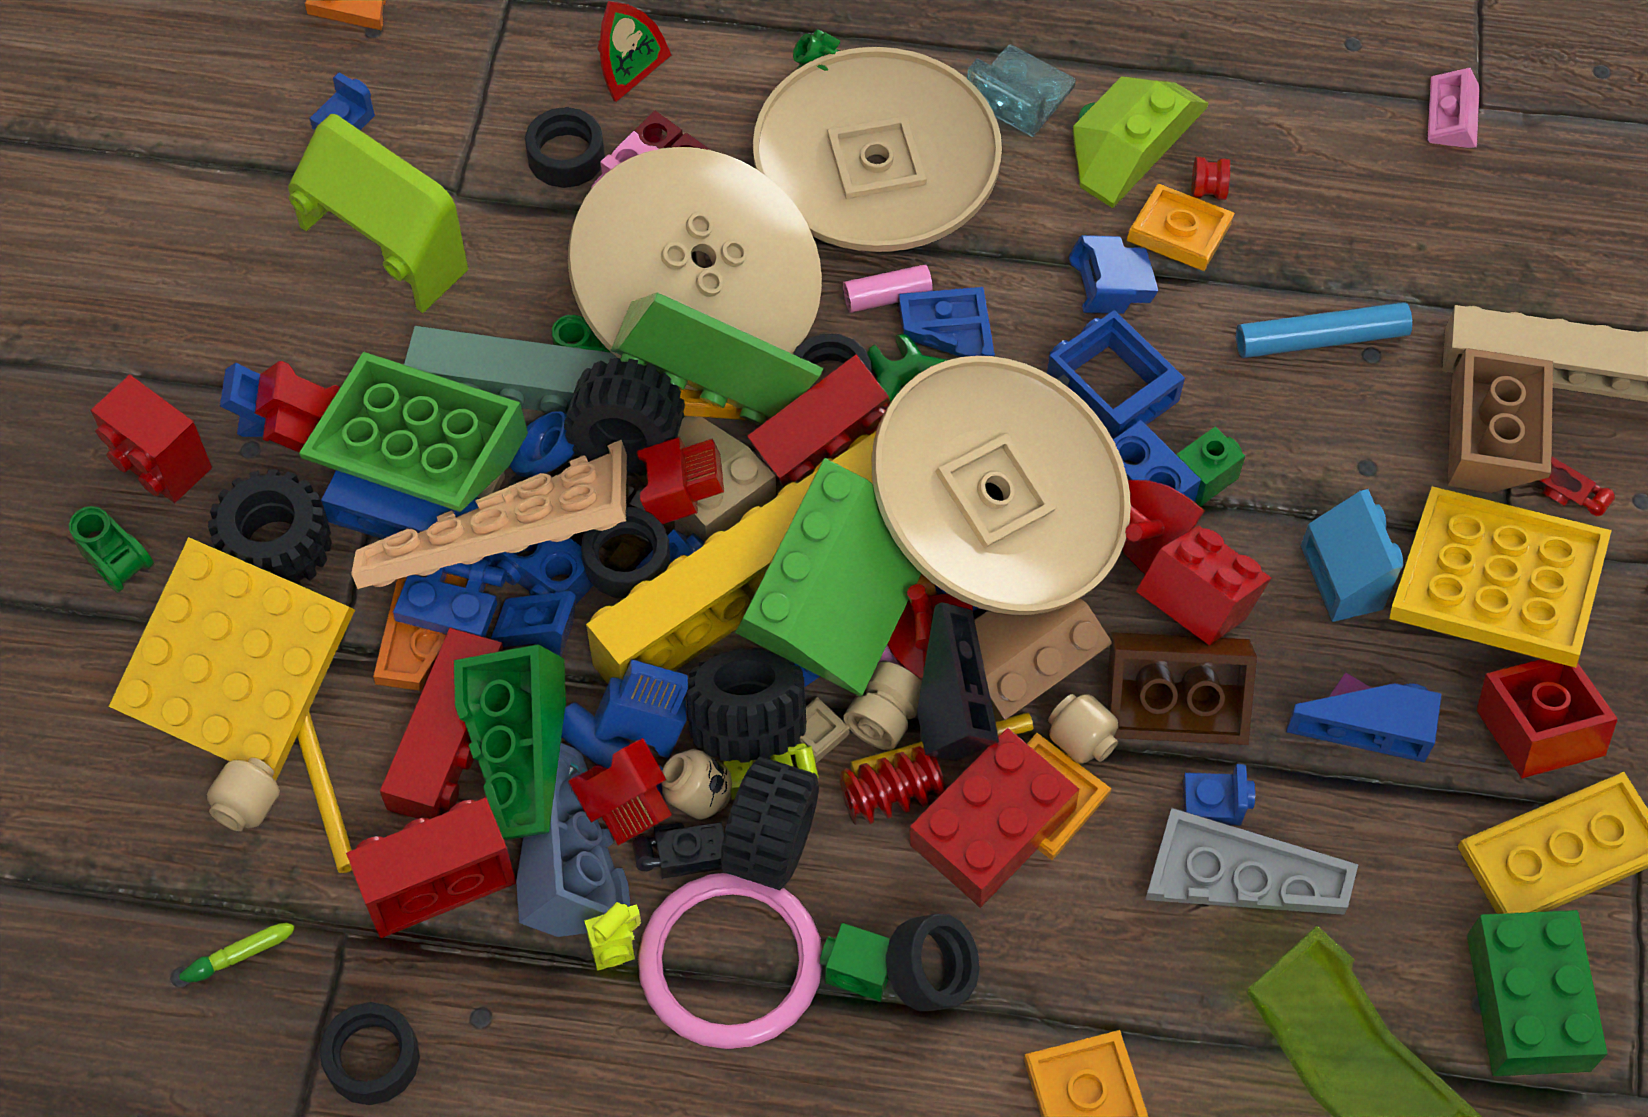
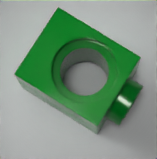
[819,923,890,1002]

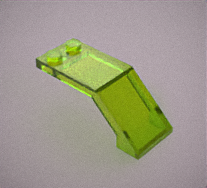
[1247,926,1482,1117]

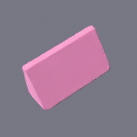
[1427,68,1479,148]

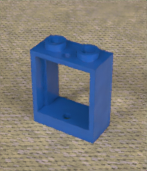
[1047,310,1185,439]

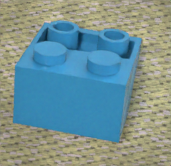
[1301,489,1403,622]

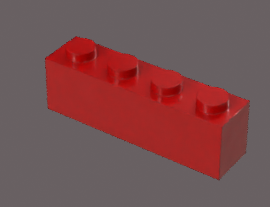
[380,628,504,819]

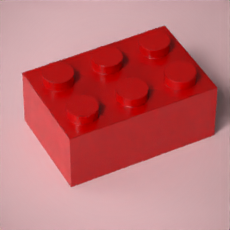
[748,354,891,488]
[910,728,1079,908]
[346,797,516,939]

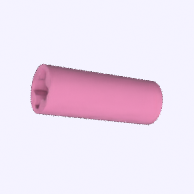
[843,264,933,313]

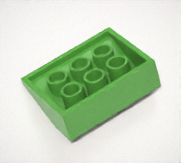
[611,292,823,425]
[299,352,528,512]
[735,458,921,697]

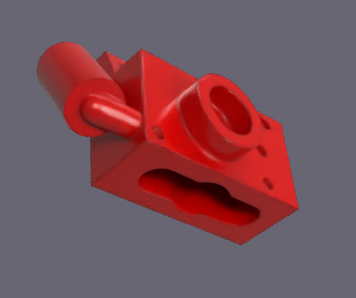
[1539,456,1615,516]

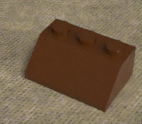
[1108,632,1257,745]

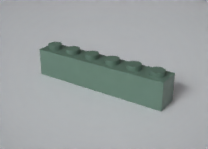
[404,326,617,414]

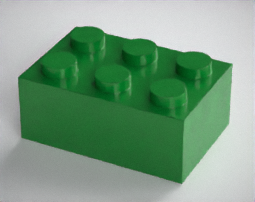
[1467,910,1608,1077]

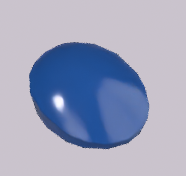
[509,411,576,477]

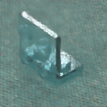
[967,45,1076,137]

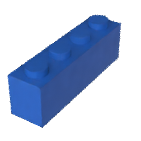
[321,470,496,567]

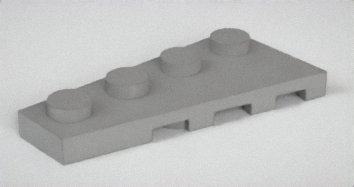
[1145,808,1358,915]

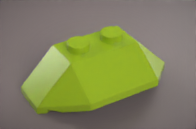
[1073,76,1208,208]

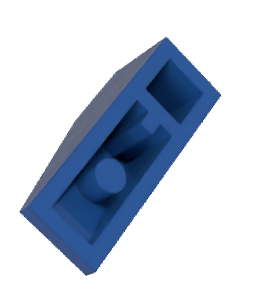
[1286,683,1442,763]

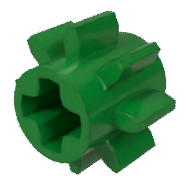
[793,29,841,71]

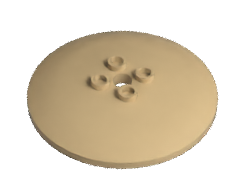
[753,47,1002,252]
[568,147,822,391]
[872,356,1131,615]

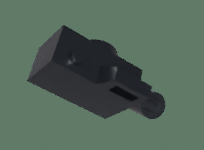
[632,822,724,879]

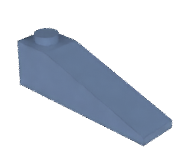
[516,743,630,937]

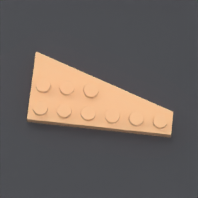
[351,440,627,589]

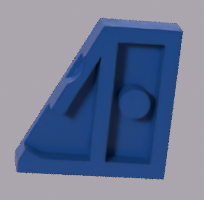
[898,287,995,357]

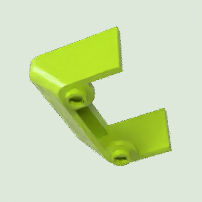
[288,114,468,313]

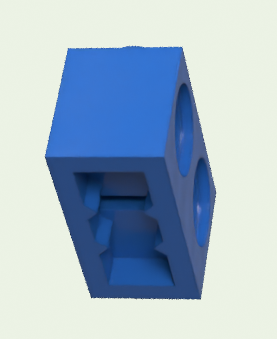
[1113,420,1201,502]
[494,538,594,605]

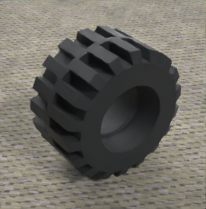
[564,358,685,476]
[208,469,332,586]
[686,648,807,763]
[721,757,819,890]

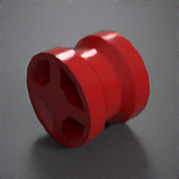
[1191,157,1230,200]

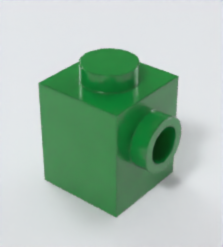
[1176,426,1245,507]

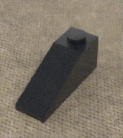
[917,602,999,761]

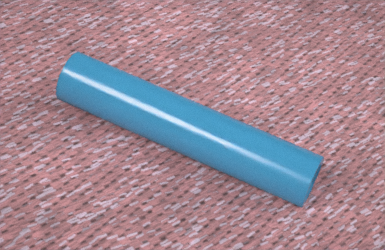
[1236,302,1412,358]

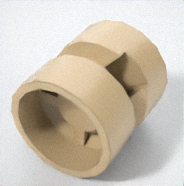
[843,662,922,750]

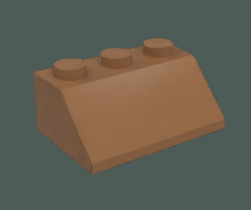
[1447,348,1553,493]
[974,598,1113,722]

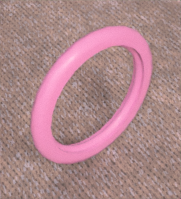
[638,873,823,1049]

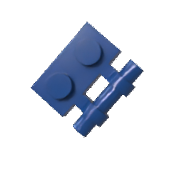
[393,559,507,638]

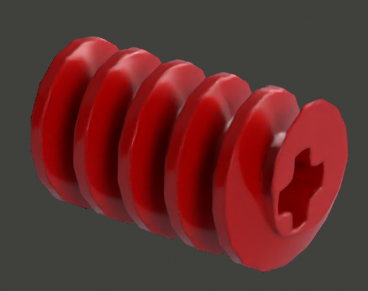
[840,746,945,825]

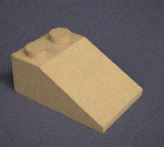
[634,416,776,542]

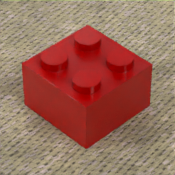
[91,374,212,504]
[1136,525,1272,646]
[1476,659,1618,779]

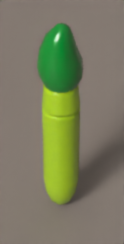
[179,923,294,983]

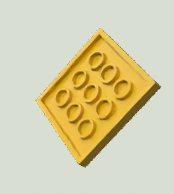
[1389,486,1612,668]
[108,537,355,781]

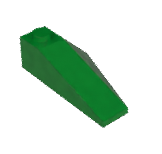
[454,644,566,840]

